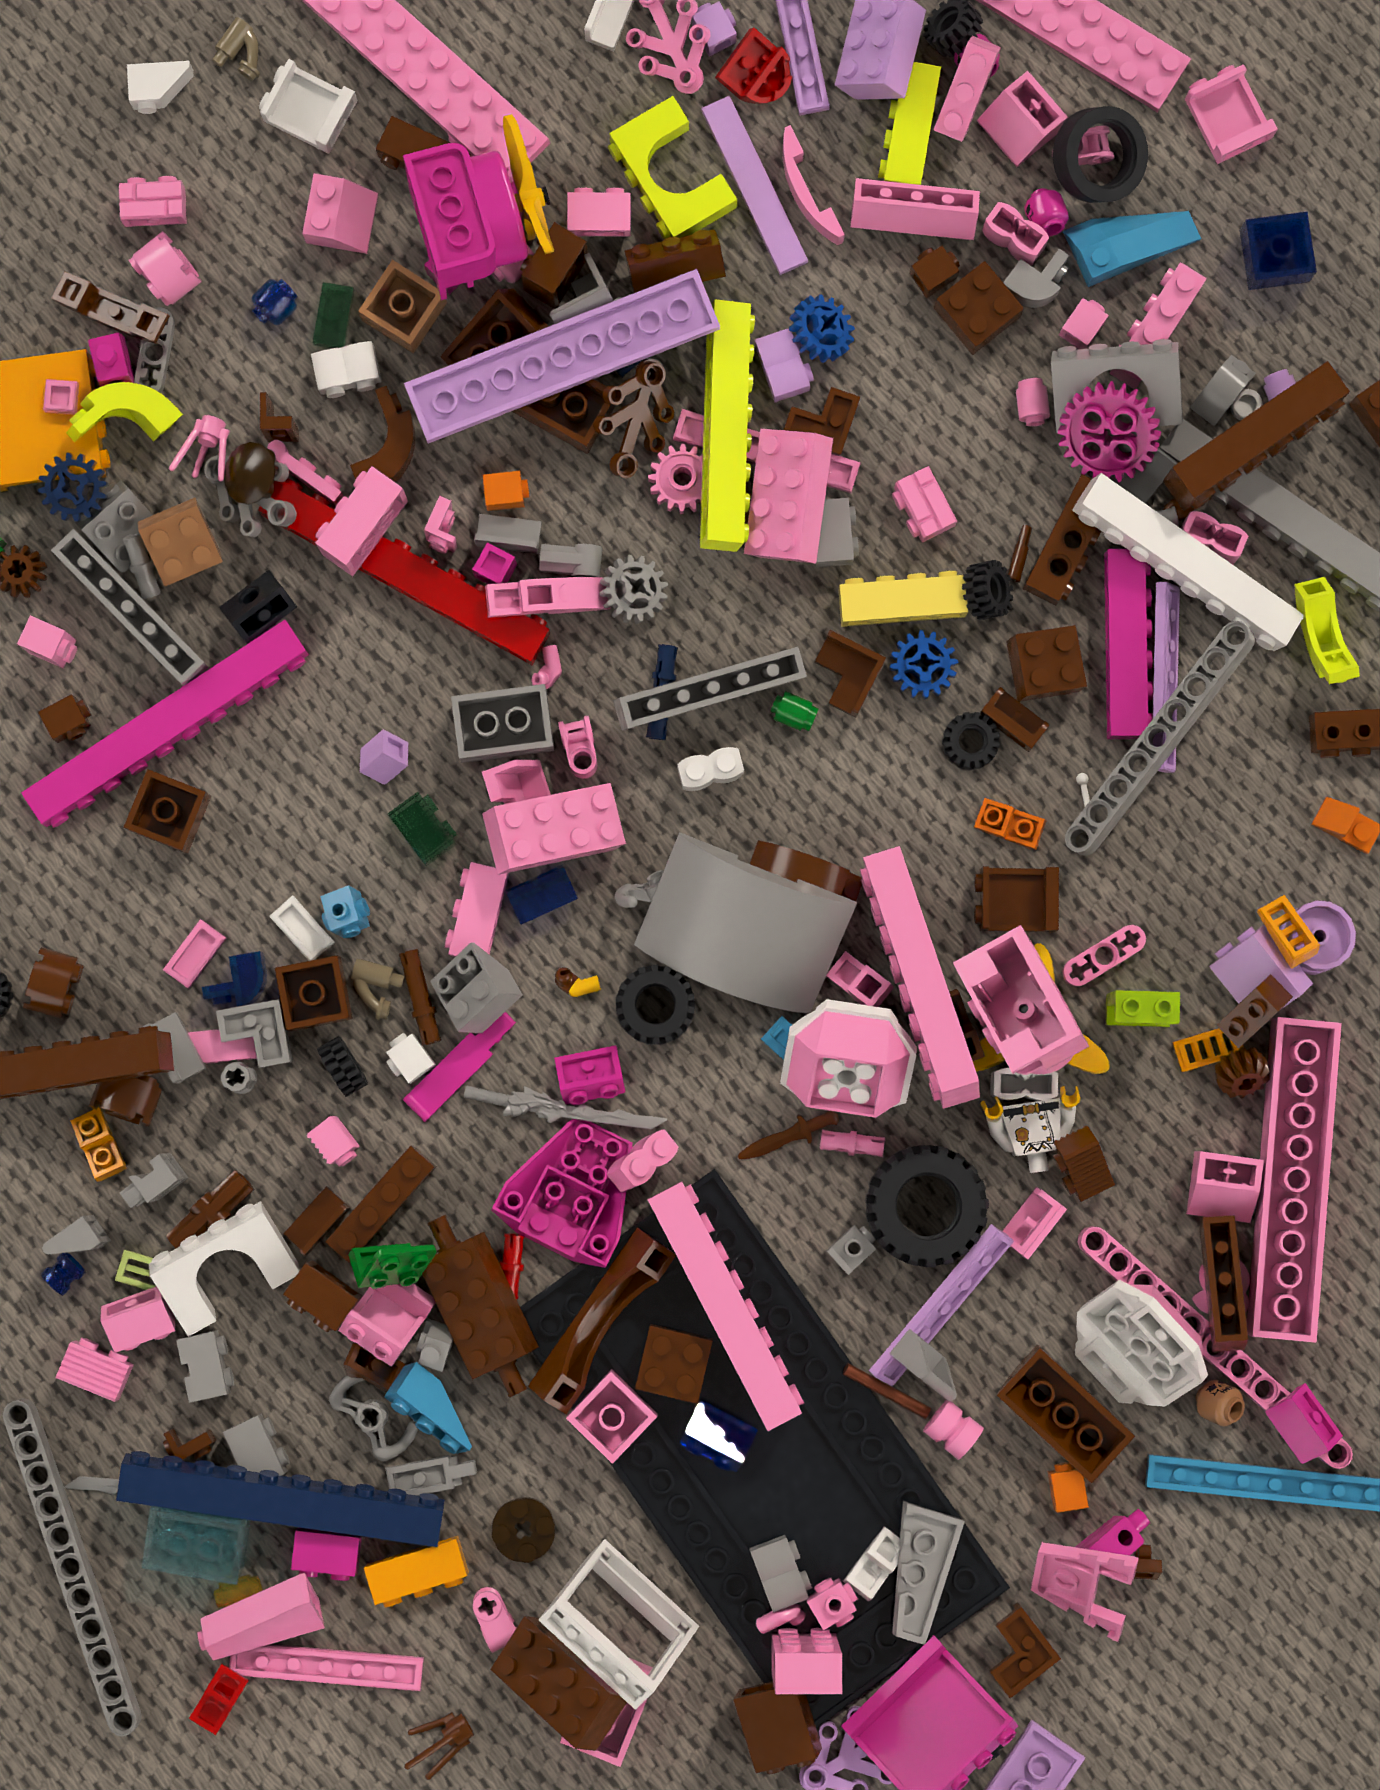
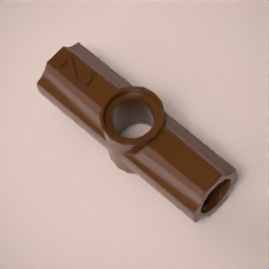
[166,1170,255,1248]

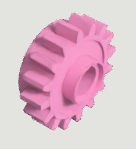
[648,444,703,514]

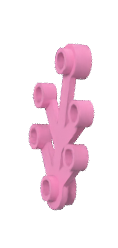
[626,0,710,94]

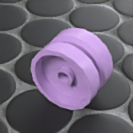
[1279,901,1356,975]

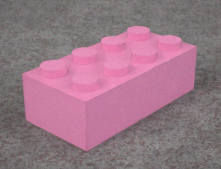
[744,429,833,564]
[482,783,626,875]
[772,1628,842,1694]

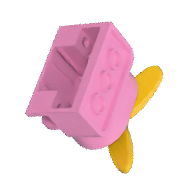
[953,925,1110,1075]

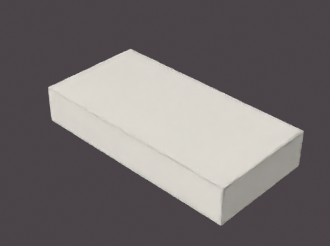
[269,895,335,961]

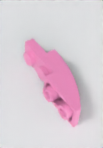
[485,577,611,618]

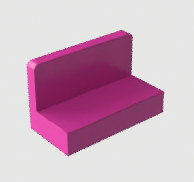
[1265,1383,1343,1464]

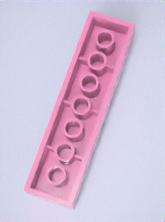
[860,846,980,1109]
[648,1181,804,1431]

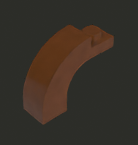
[350,386,416,483]
[750,840,862,901]

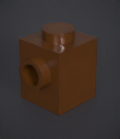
[909,246,960,299]
[38,694,92,743]

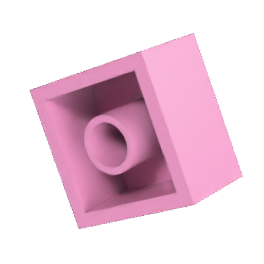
[566,1369,658,1464]

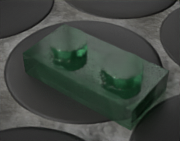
[312,282,355,348]

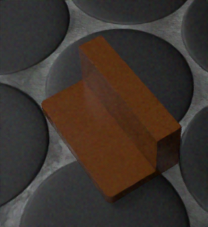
[260,392,299,442]
[283,1186,351,1256]

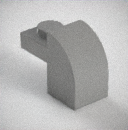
[1003,249,1069,308]
[1189,354,1256,426]

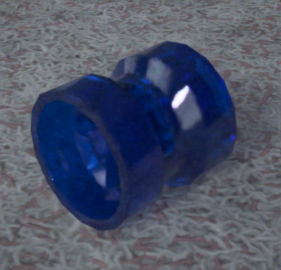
[41,1252,86,1296]

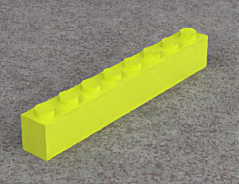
[700,299,755,552]

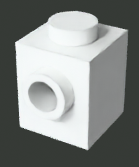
[386,1033,436,1084]

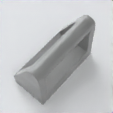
[42,1215,111,1254]
[889,1329,957,1401]

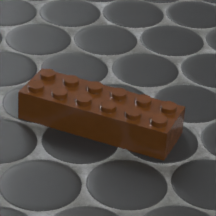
[1163,361,1350,511]

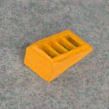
[1257,895,1320,969]
[1172,1028,1243,1072]

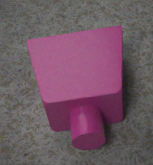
[88,333,135,387]
[1075,1509,1150,1556]

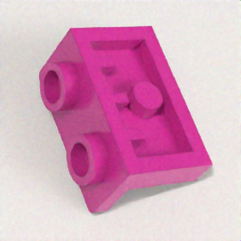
[554,1045,626,1105]

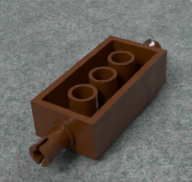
[423,1215,539,1398]

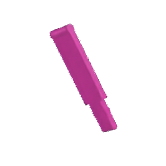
[403,1012,516,1122]

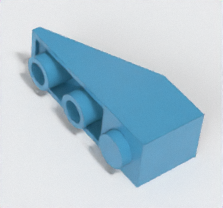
[384,1362,472,1454]

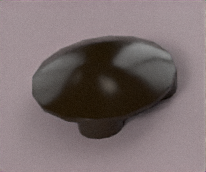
[224,442,276,505]

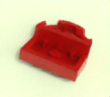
[715,27,792,104]

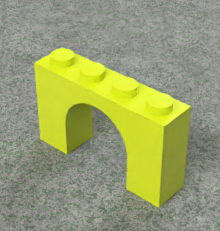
[608,96,737,239]

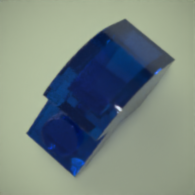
[202,951,267,1007]

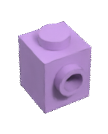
[689,1,737,57]

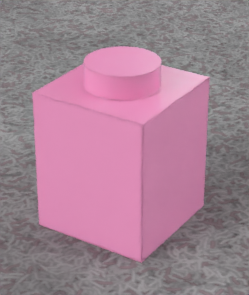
[1059,298,1109,349]

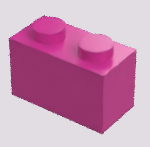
[291,1527,362,1581]

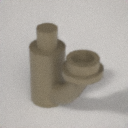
[212,17,261,81]
[351,958,405,1020]

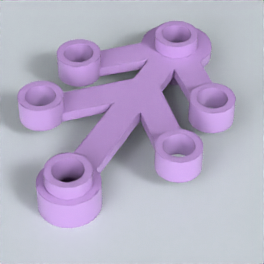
[799,1706,892,1790]

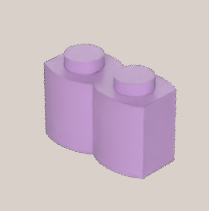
[755,328,814,402]

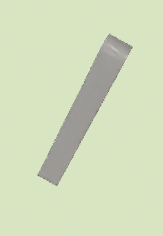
[1065,621,1255,856]

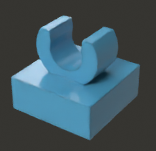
[761,1016,792,1060]

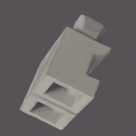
[120,1153,189,1208]

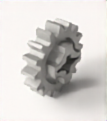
[599,555,668,624]

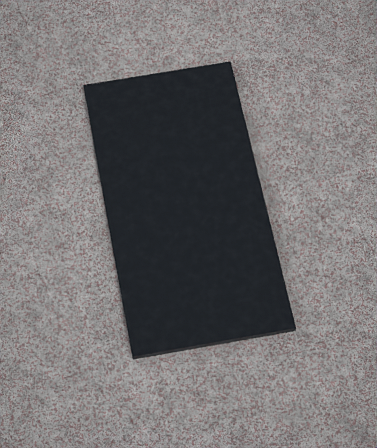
[520,1169,1010,1728]

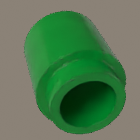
[770,691,819,731]

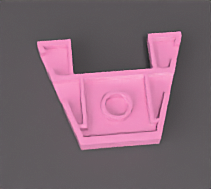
[1031,1542,1139,1642]

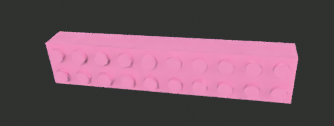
[1247,1017,1342,1343]

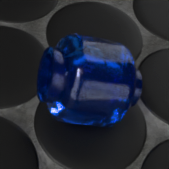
[251,279,298,325]

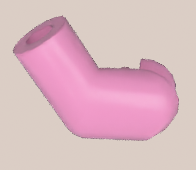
[531,645,562,689]
[756,1604,805,1634]

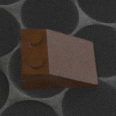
[440,288,549,366]

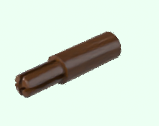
[1008,525,1032,583]

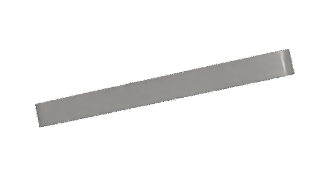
[3,1398,142,1736]

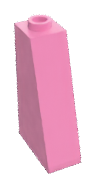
[197,1573,325,1660]

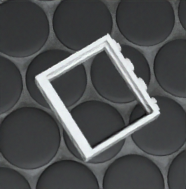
[539,1539,699,1710]

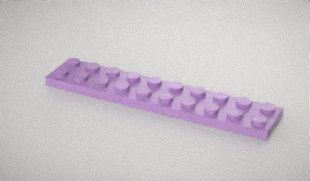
[404,269,720,444]

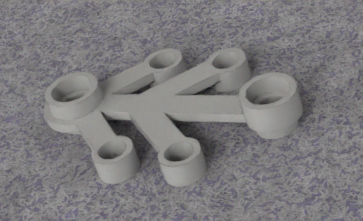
[204,455,297,537]

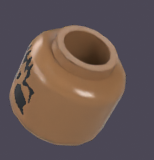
[1196,1379,1245,1427]

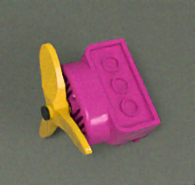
[403,114,554,300]

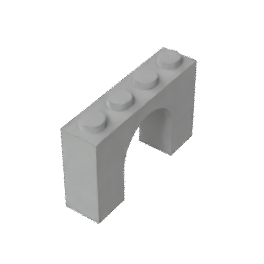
[1051,339,1183,433]

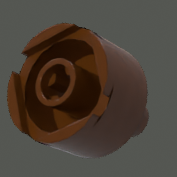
[23,947,84,1019]
[89,1076,162,1127]

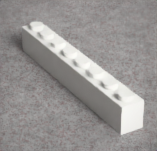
[1072,473,1304,651]

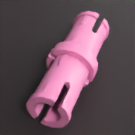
[820,1129,885,1157]

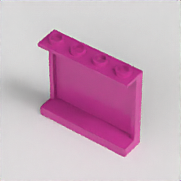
[841,1636,1018,1790]

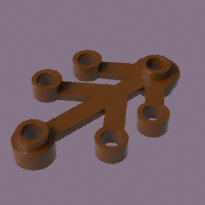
[593,358,674,479]

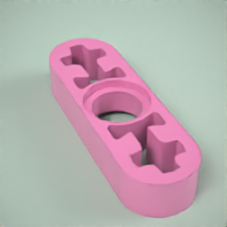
[1062,925,1146,987]

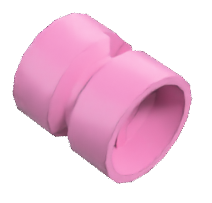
[923,1400,984,1460]

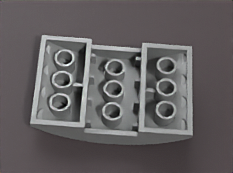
[634,832,857,1013]

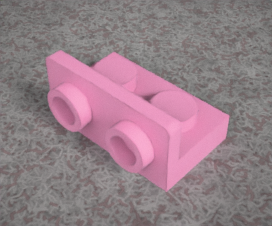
[424,496,457,554]

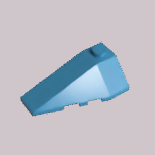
[1063,211,1201,287]

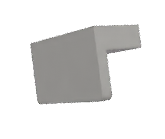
[474,514,542,554]
[143,1012,207,1084]

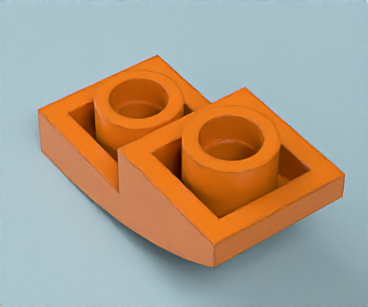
[974,798,1046,850]

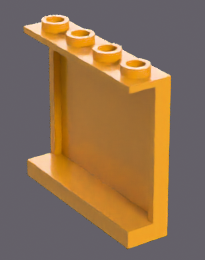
[0,349,111,492]

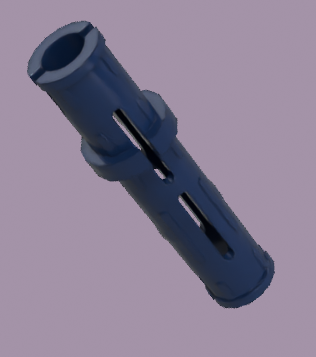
[646,644,678,740]

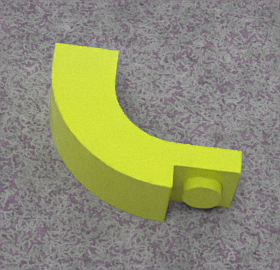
[66,382,183,442]
[1294,577,1360,685]

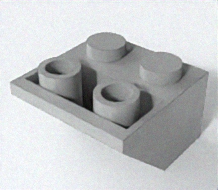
[430,943,523,1033]

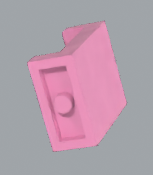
[1185,64,1278,164]
[338,1284,436,1367]

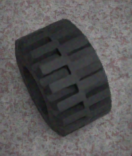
[616,965,695,1045]

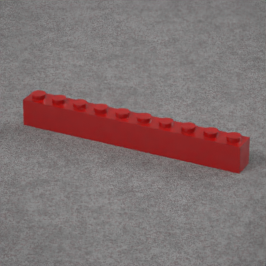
[258,478,551,665]

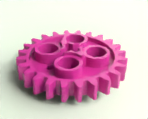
[1058,381,1161,482]

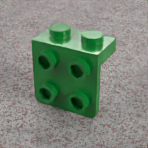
[348,1243,437,1289]

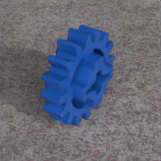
[789,294,855,363]
[889,630,958,700]

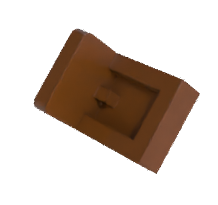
[163,1428,217,1460]

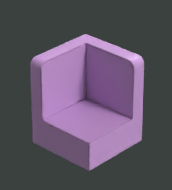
[360,729,408,784]

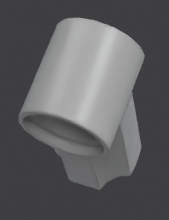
[539,544,602,577]

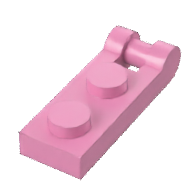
[267,440,344,506]

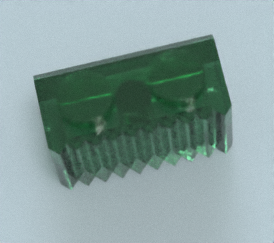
[388,792,457,867]

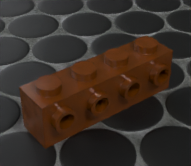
[1309,709,1380,758]

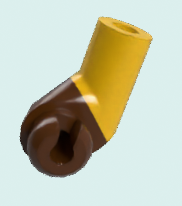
[555,967,601,997]

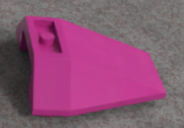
[491,1119,633,1268]

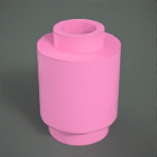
[1016,378,1050,426]

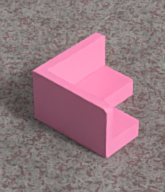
[482,760,551,804]

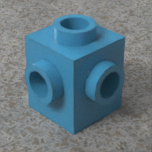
[320,885,370,938]

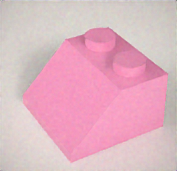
[302,173,378,254]

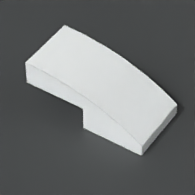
[843,1527,900,1601]

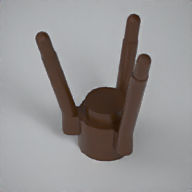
[404,1712,475,1780]

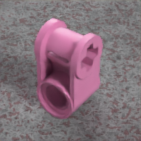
[1052,126,1114,166]
[558,715,597,779]
[473,1587,517,1653]

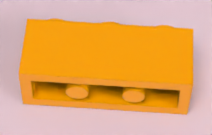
[364,1536,469,1608]

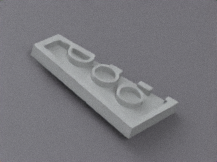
[892,1501,965,1645]

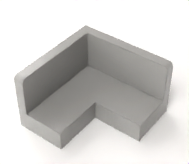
[550,253,614,324]
[216,999,293,1068]

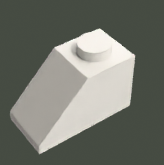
[127,61,194,114]

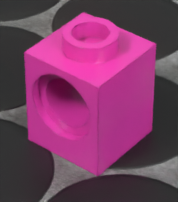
[472,543,517,584]

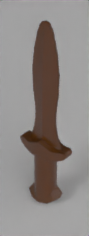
[738,1110,839,1159]

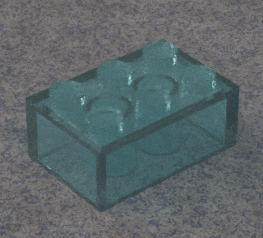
[142,1506,251,1585]

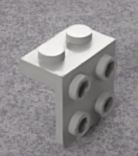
[74,480,152,572]

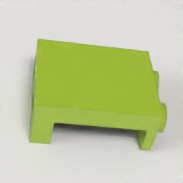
[1105,990,1180,1027]

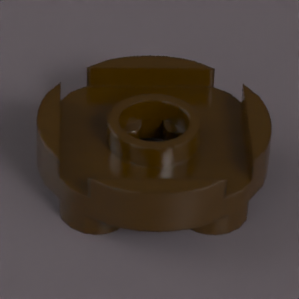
[492,1497,555,1563]

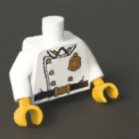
[981,1086,1080,1173]

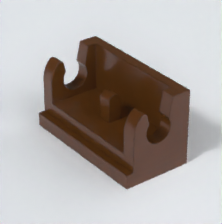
[980,687,1050,752]

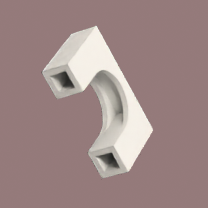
[149,1201,300,1337]

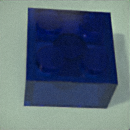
[1239,211,1317,290]

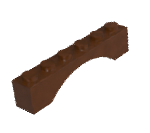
[528,1227,676,1415]

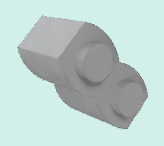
[749,1535,812,1612]

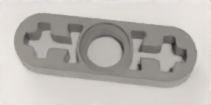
[134,307,175,393]

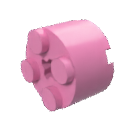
[129,231,202,306]

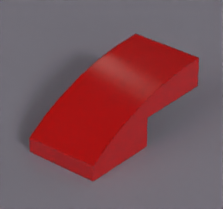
[189,1663,249,1735]

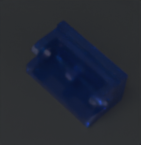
[505,864,578,925]

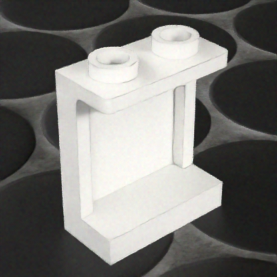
[259,59,358,154]

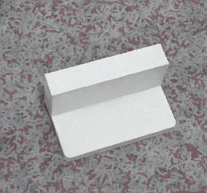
[584,0,634,52]

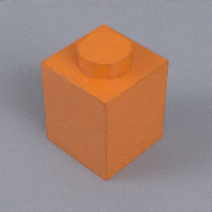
[483,471,530,511]
[1047,1462,1089,1513]

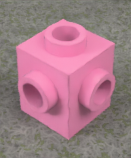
[806,1578,858,1630]

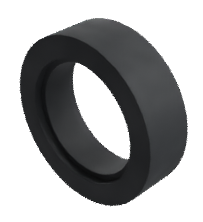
[1053,106,1148,203]

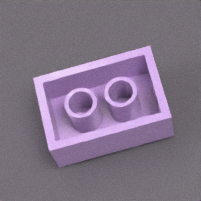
[835,0,926,100]

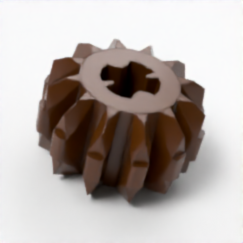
[0,545,47,598]
[1215,1046,1270,1099]

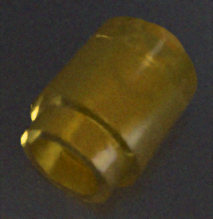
[214,1574,263,1609]

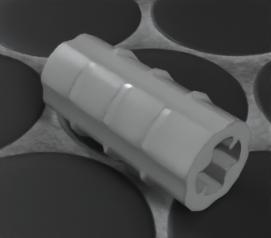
[221,1062,258,1094]

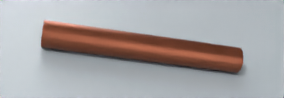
[842,1363,931,1419]

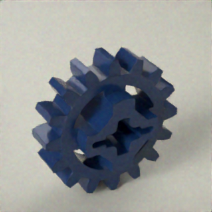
[38,453,109,522]

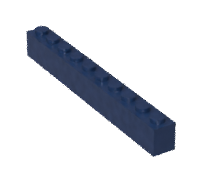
[116,1451,445,1547]

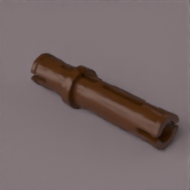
[399,949,442,1046]

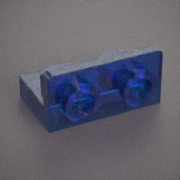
[680,1400,758,1472]

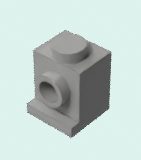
[826,1225,876,1275]
[416,1319,454,1372]

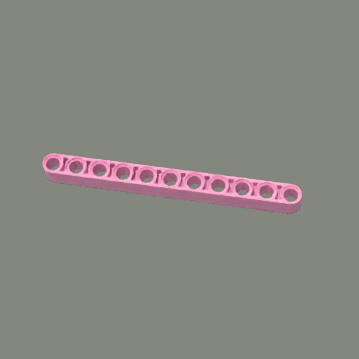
[1077,1226,1353,1469]

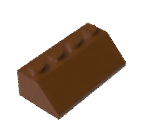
[996,1344,1135,1483]

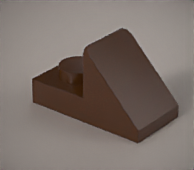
[343,1342,405,1393]

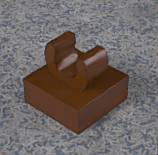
[1134,1544,1162,1580]

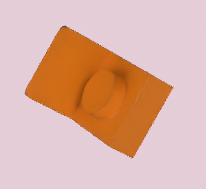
[1311,797,1380,854]

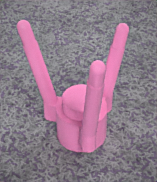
[169,415,230,482]

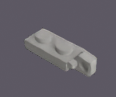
[385,1455,477,1495]

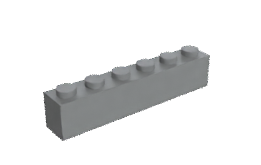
[51,529,209,686]
[613,647,807,731]

